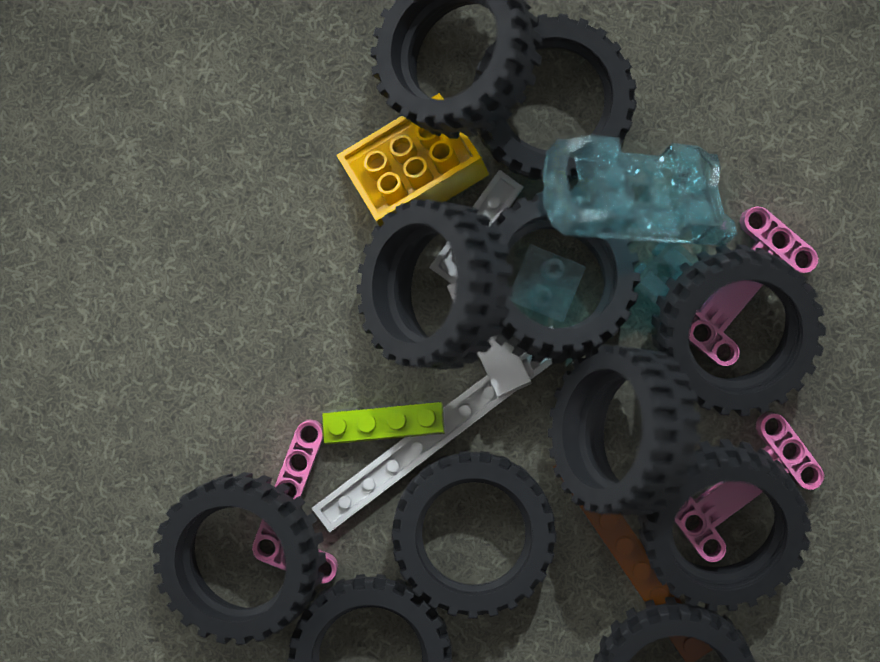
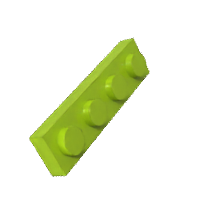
[322,402,445,445]

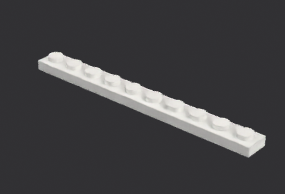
[311,326,553,532]

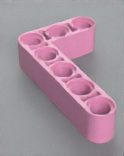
[252,420,338,584]

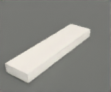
[429,170,524,284]

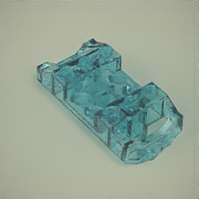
[543,135,737,246]

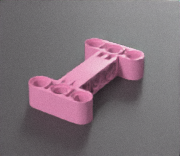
[689,207,818,366]
[674,412,824,562]

